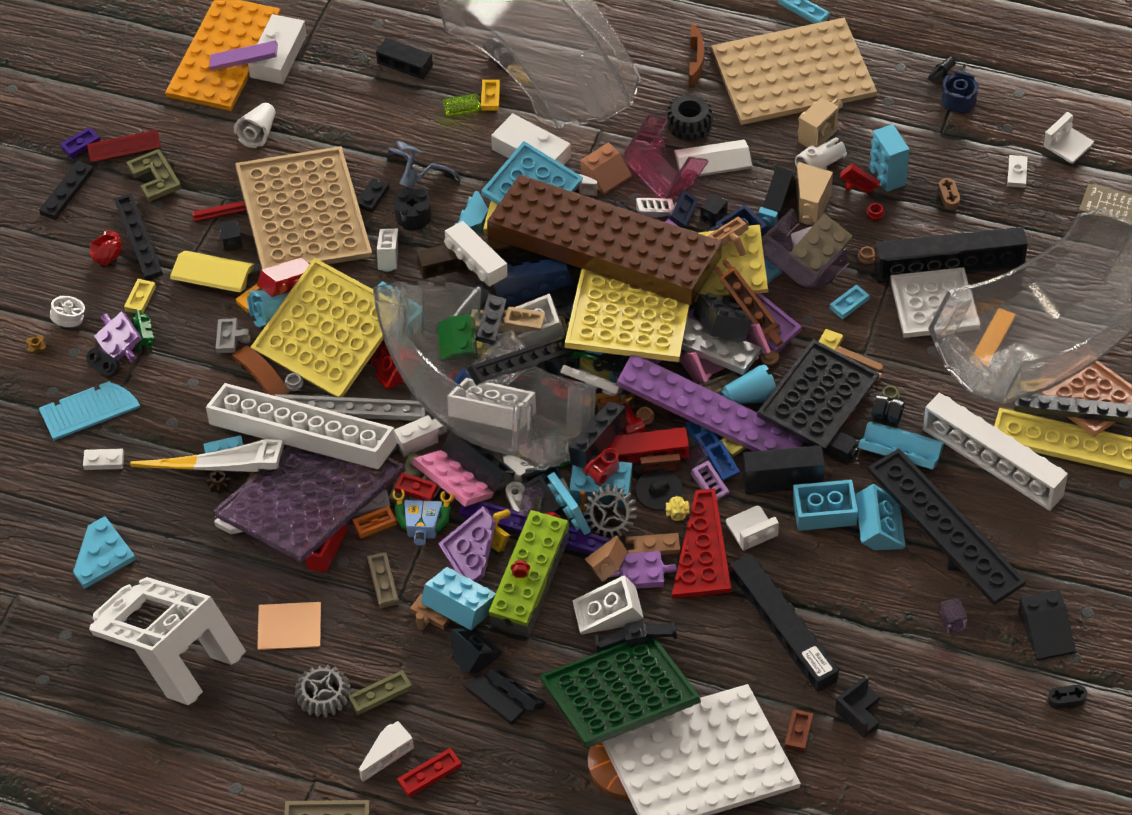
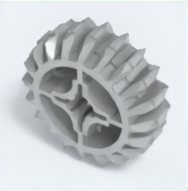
[584,484,637,538]
[295,665,351,718]

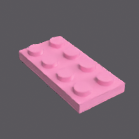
[412,450,494,506]

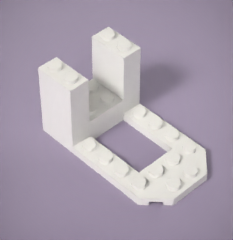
[89,577,246,705]

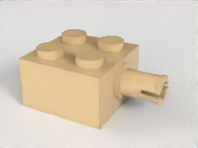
[798,97,843,148]

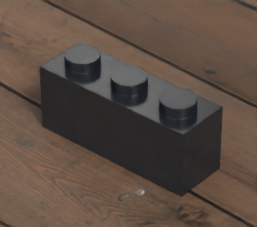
[376,38,433,80]

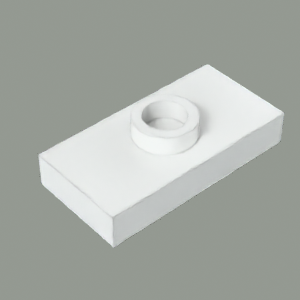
[1007,155,1028,188]

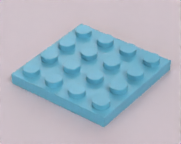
[481,141,583,205]

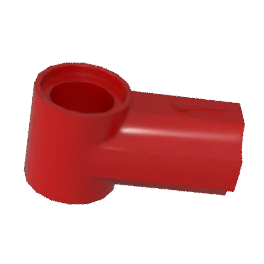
[620,403,646,435]

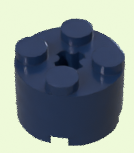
[941,71,979,114]

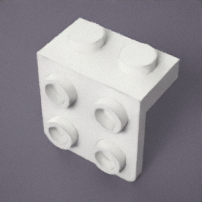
[726,506,779,551]

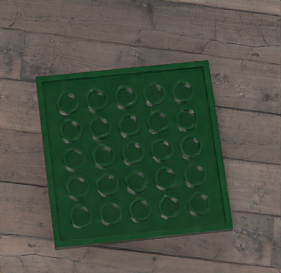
[540,637,701,749]

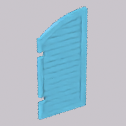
[39,381,140,441]

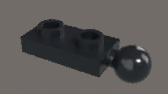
[524,475,565,520]

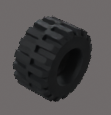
[667,94,712,141]

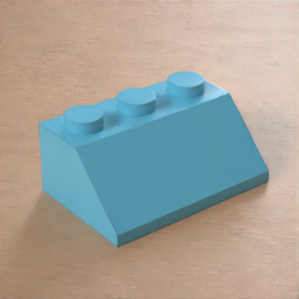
[856,484,906,550]

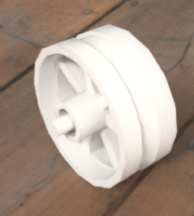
[50,296,85,327]

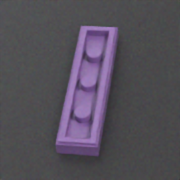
[209,40,278,71]

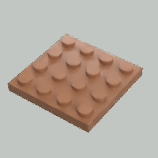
[1037,355,1132,437]

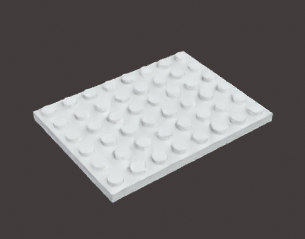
[602,684,801,815]

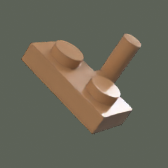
[708,217,749,256]
[410,594,451,630]

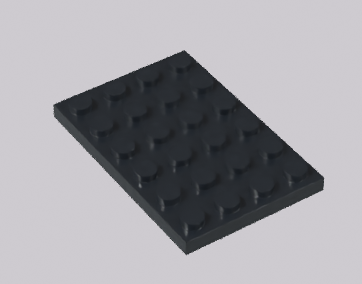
[757,339,879,452]

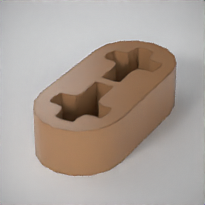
[939,178,960,210]

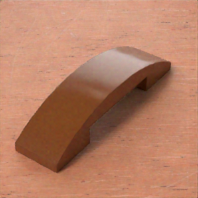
[689,24,704,87]
[231,345,290,396]

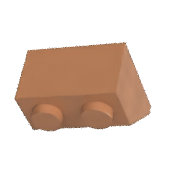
[581,142,632,195]

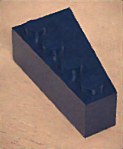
[493,259,573,307]

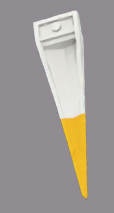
[130,439,284,472]

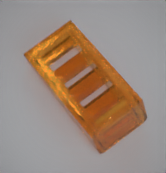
[597,393,635,413]

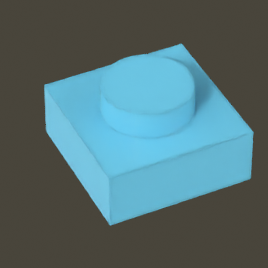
[758,207,778,229]

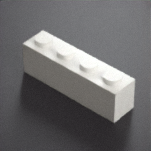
[444,221,507,286]

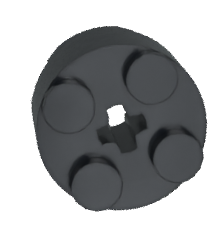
[394,189,432,231]

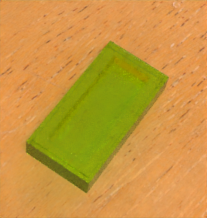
[442,93,481,116]

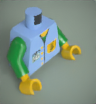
[393,490,454,545]

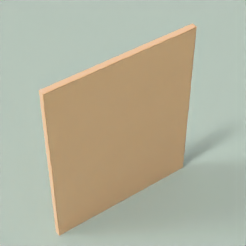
[258,602,321,650]

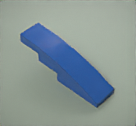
[684,421,740,481]

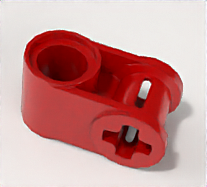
[583,448,620,486]

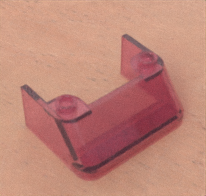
[623,115,709,199]

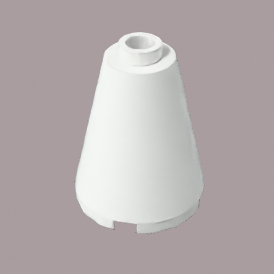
[234,103,276,148]

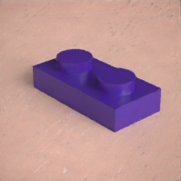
[60,127,100,159]

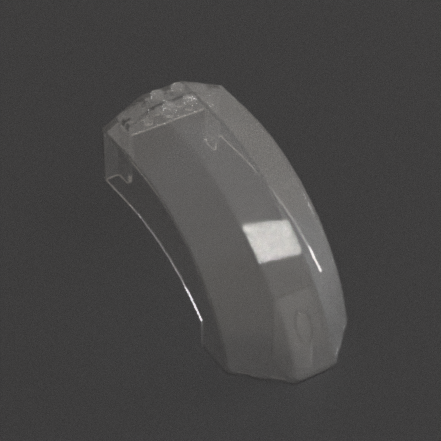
[435,0,641,128]
[928,209,1132,403]
[373,282,596,470]

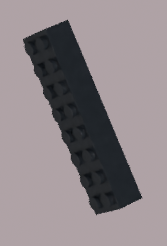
[874,227,1028,283]

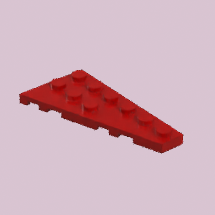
[671,488,731,599]

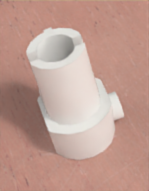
[795,137,847,170]

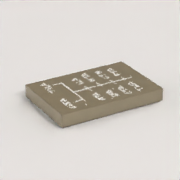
[1078,184,1132,228]

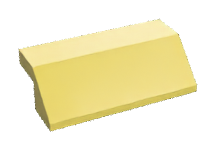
[170,251,254,292]

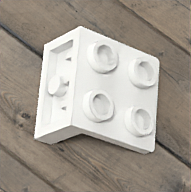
[1043,112,1094,164]

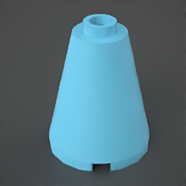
[247,290,289,327]
[721,365,776,404]

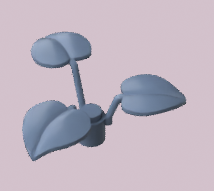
[388,141,461,189]

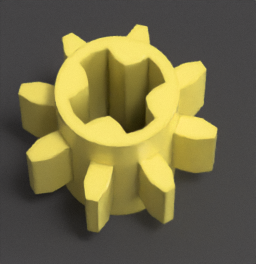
[665,496,689,521]

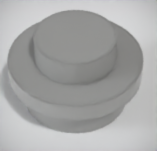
[284,373,304,391]

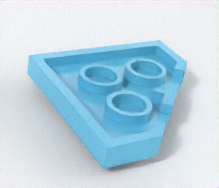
[73,516,136,589]

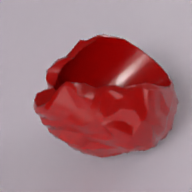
[90,231,122,266]

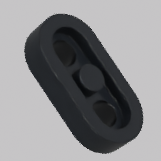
[86,348,120,377]

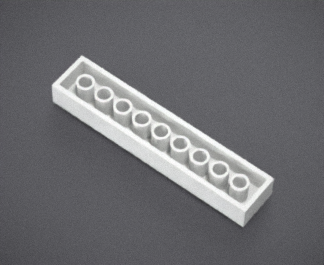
[206,383,396,469]

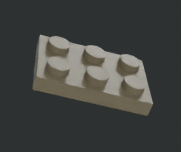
[788,213,853,279]

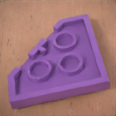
[438,506,496,583]

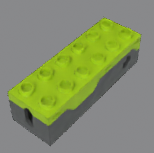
[489,510,570,637]

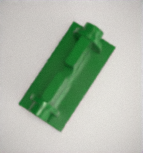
[131,310,155,350]

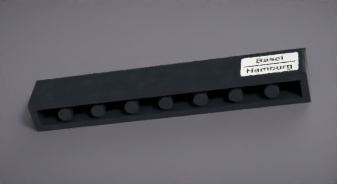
[730,554,839,692]

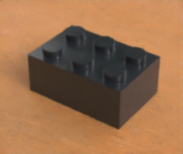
[693,293,752,341]

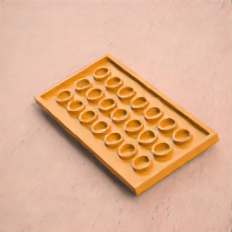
[165,0,281,111]

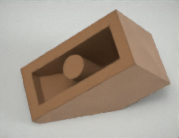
[585,536,627,582]

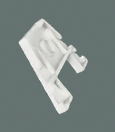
[560,365,623,396]

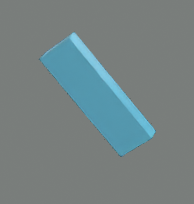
[778,0,830,24]

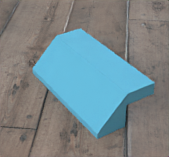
[858,421,945,469]

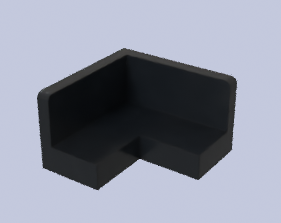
[835,676,880,738]

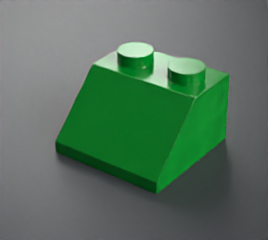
[437,314,478,361]

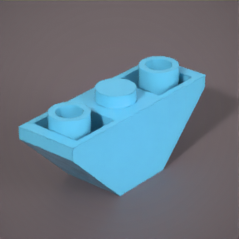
[455,191,488,236]

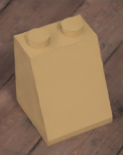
[796,162,833,226]

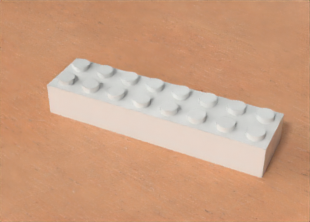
[923,393,1068,511]

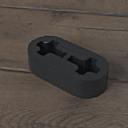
[1048,685,1087,709]

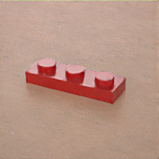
[397,748,462,798]

